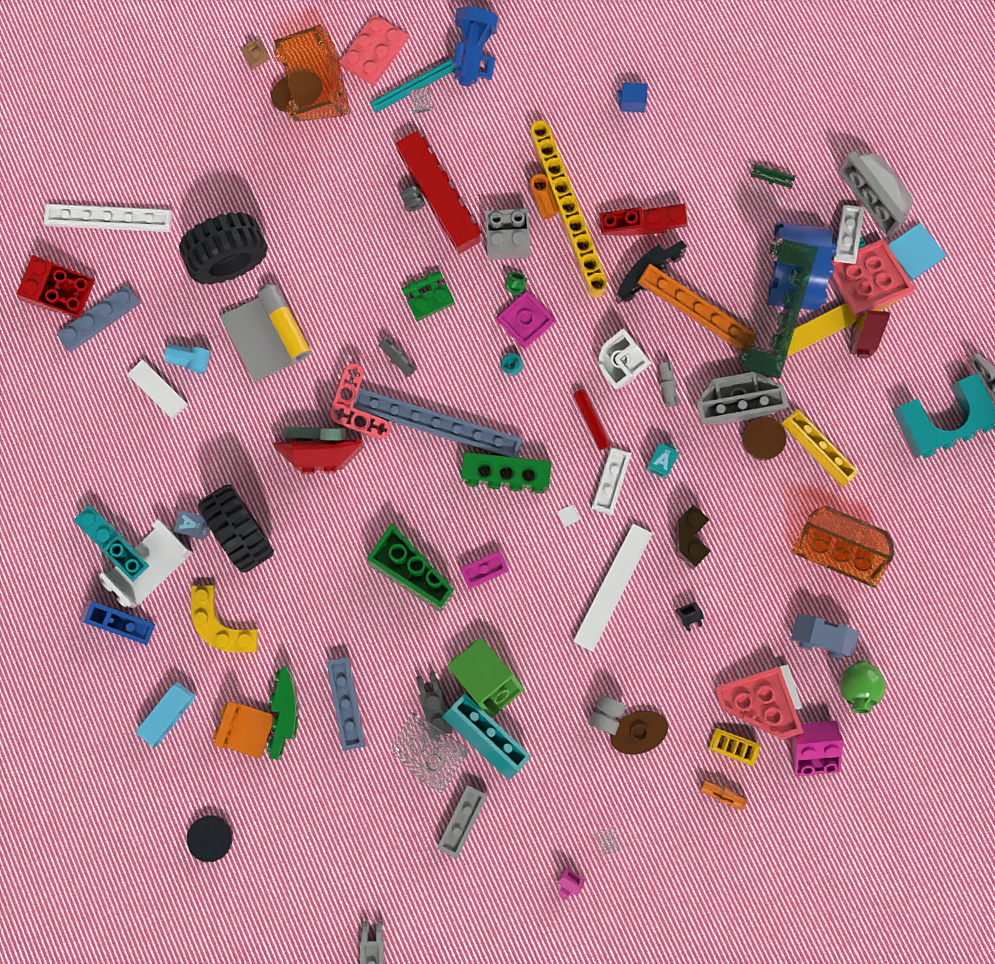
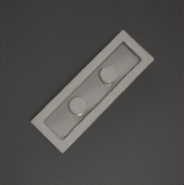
[437,785,488,859]

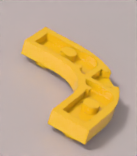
[191,585,258,653]

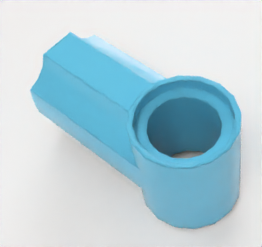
[164,344,211,374]

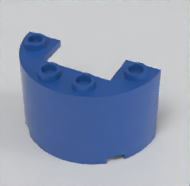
[767,222,836,311]

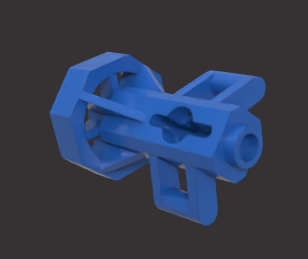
[452,6,499,87]

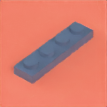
[56,284,141,353]
[326,657,366,751]

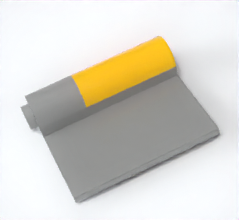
[220,284,312,383]

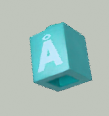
[646,443,680,480]

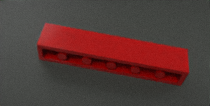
[395,131,481,254]

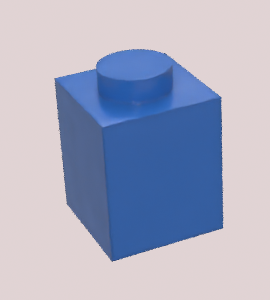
[617,82,648,113]

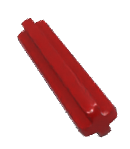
[574,389,610,450]

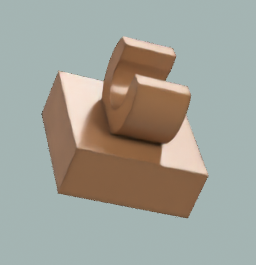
[241,40,270,70]

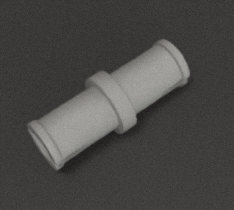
[658,362,679,407]

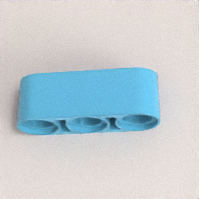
[136,682,196,748]

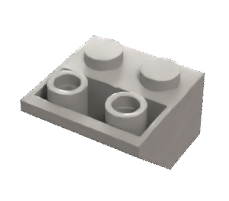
[485,208,530,260]

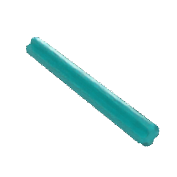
[370,57,456,112]

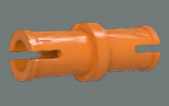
[700,778,748,811]

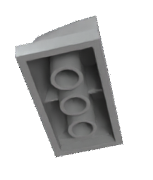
[838,150,913,238]

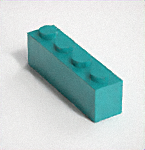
[442,693,531,780]

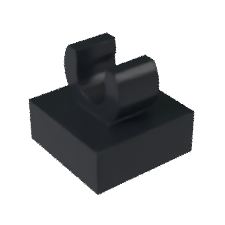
[675,602,704,632]

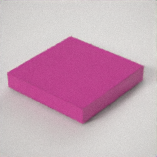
[496,290,556,350]

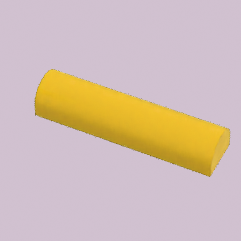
[781,409,859,488]

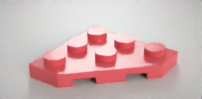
[715,666,804,740]

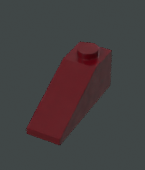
[850,310,890,358]

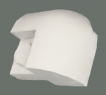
[599,328,652,390]

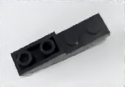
[616,240,687,304]

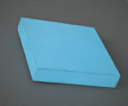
[888,223,947,281]

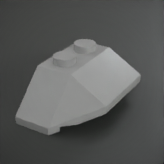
[697,371,788,425]

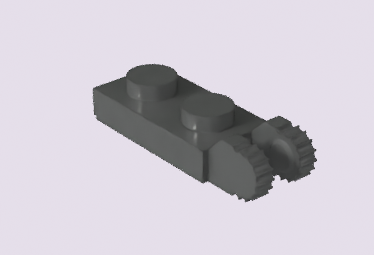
[416,672,453,739]

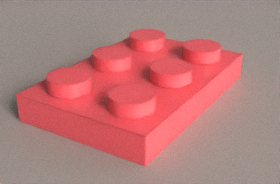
[339,14,408,87]

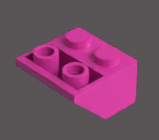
[790,720,843,776]

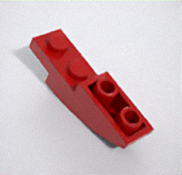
[599,203,688,236]

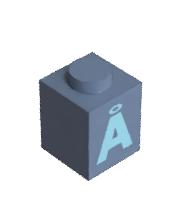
[173,510,210,541]

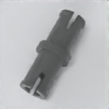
[378,337,417,378]

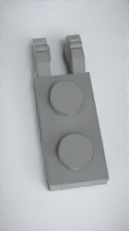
[360,921,384,964]

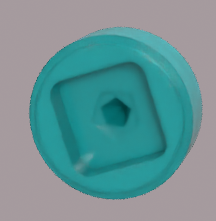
[501,353,524,376]

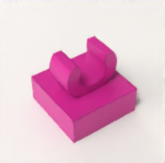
[557,867,585,900]

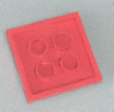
[830,238,915,318]

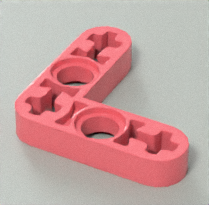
[329,363,391,440]

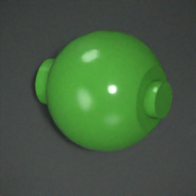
[839,660,886,714]

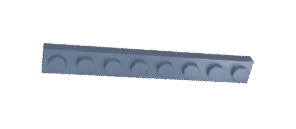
[353,388,523,458]

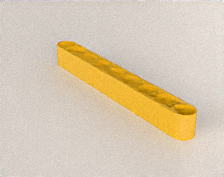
[531,120,607,298]

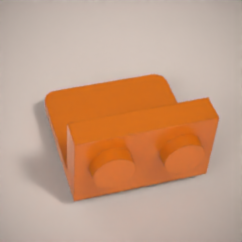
[212,701,275,758]

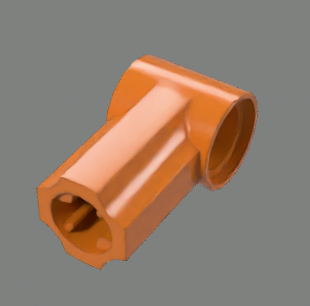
[529,174,559,219]

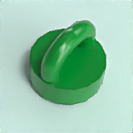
[505,272,528,295]

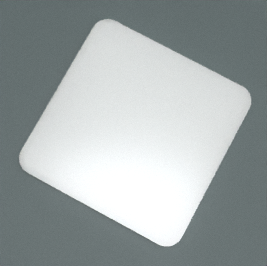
[557,505,580,527]

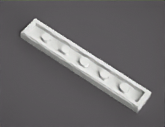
[44,204,173,232]
[573,524,653,652]

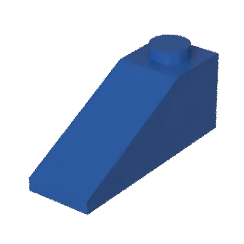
[79,599,156,645]

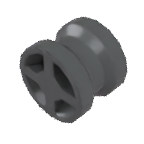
[400,186,425,212]

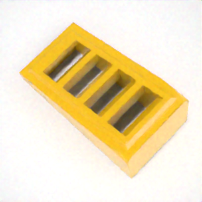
[708,728,761,766]

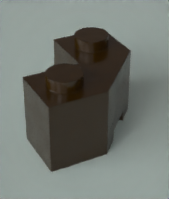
[675,504,711,570]

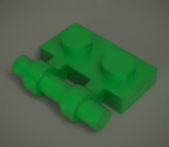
[401,271,455,322]

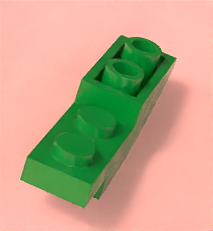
[267,666,299,760]

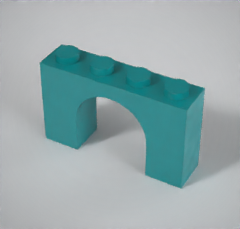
[892,373,995,459]

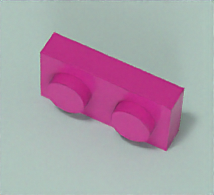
[460,551,509,589]

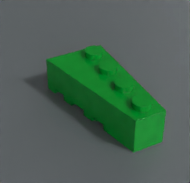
[367,523,454,613]

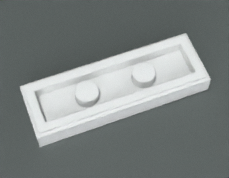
[834,205,864,264]
[127,359,188,419]
[591,447,632,516]

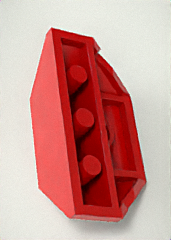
[273,439,364,474]

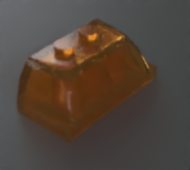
[791,505,895,588]

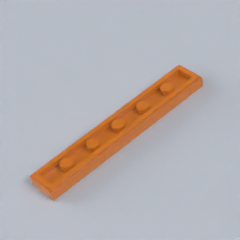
[637,264,757,353]

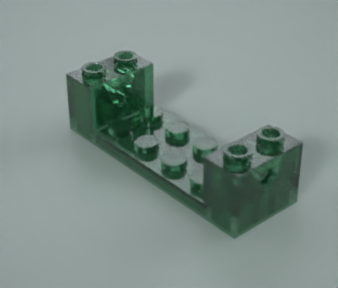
[738,237,818,379]

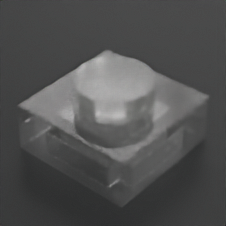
[409,88,433,114]
[593,827,622,856]

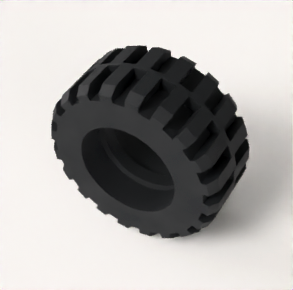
[179,212,268,285]
[198,484,274,572]

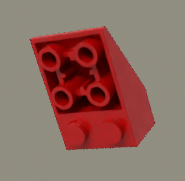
[16,255,95,319]

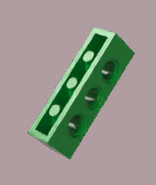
[461,452,552,494]

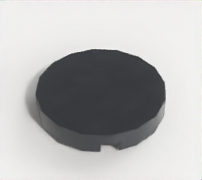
[187,815,233,862]

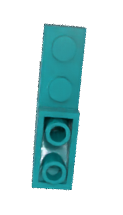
[73,505,149,582]

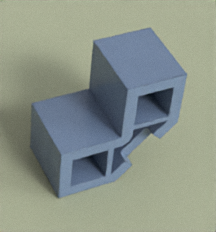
[791,614,859,660]

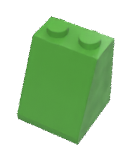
[447,637,525,718]

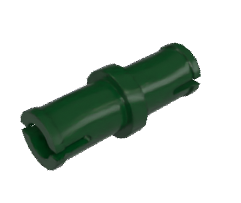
[751,164,796,189]

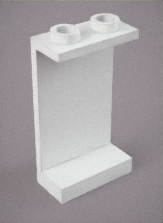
[99,519,193,609]

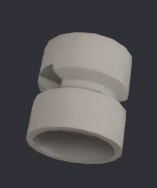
[588,695,627,736]

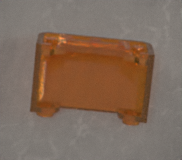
[273,24,350,122]

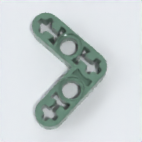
[284,426,347,440]

